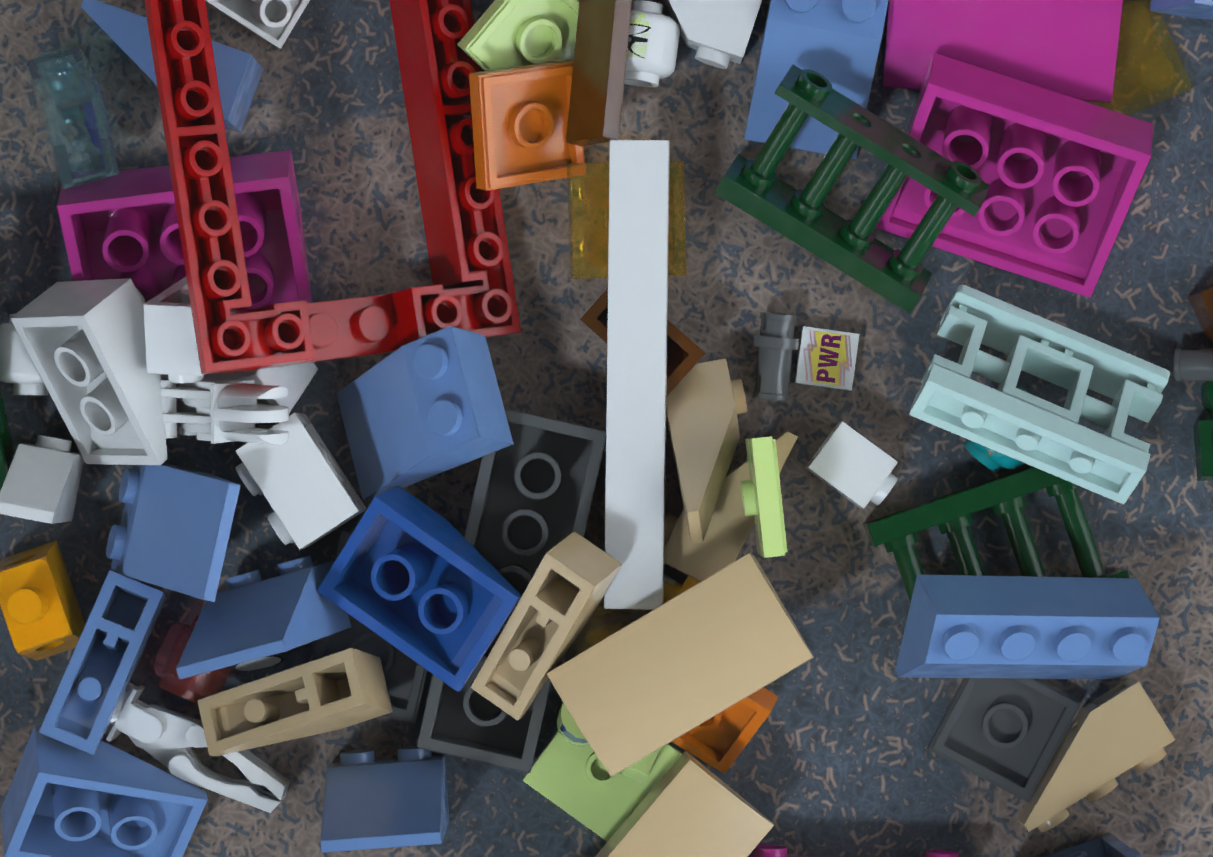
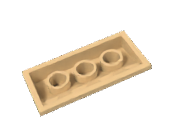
[547,553,814,777]
[595,750,774,857]

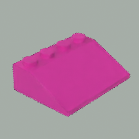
[883,0,1123,103]
[875,53,1153,298]
[57,150,313,312]

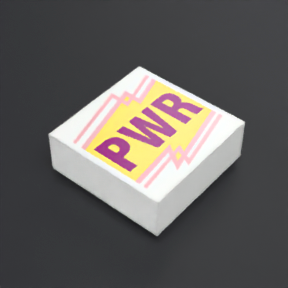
[794,326,860,391]

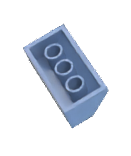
[895,575,1160,679]

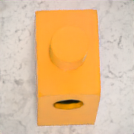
[0,540,85,661]

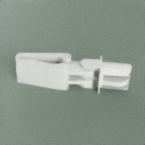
[160,374,289,446]
[104,682,290,813]

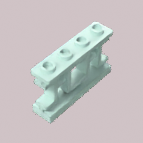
[909,284,1170,505]

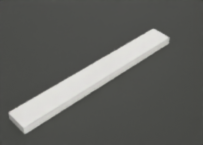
[604,140,670,610]

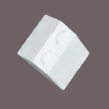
[10,278,168,465]

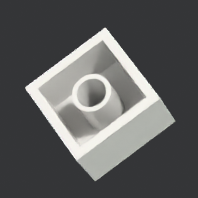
[235,412,367,550]

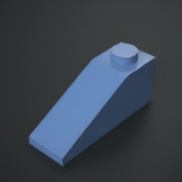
[39,570,166,755]

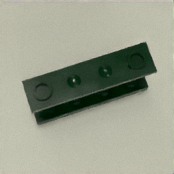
[714,64,990,313]
[863,466,1130,604]

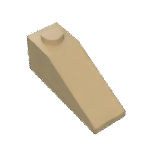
[666,358,747,544]
[664,431,798,581]
[471,531,622,721]
[197,648,393,757]

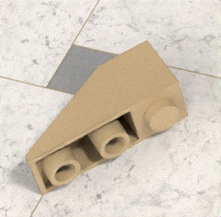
[1017,677,1175,832]

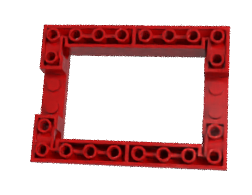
[144,0,521,374]

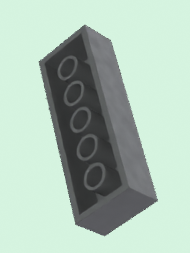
[417,409,606,773]

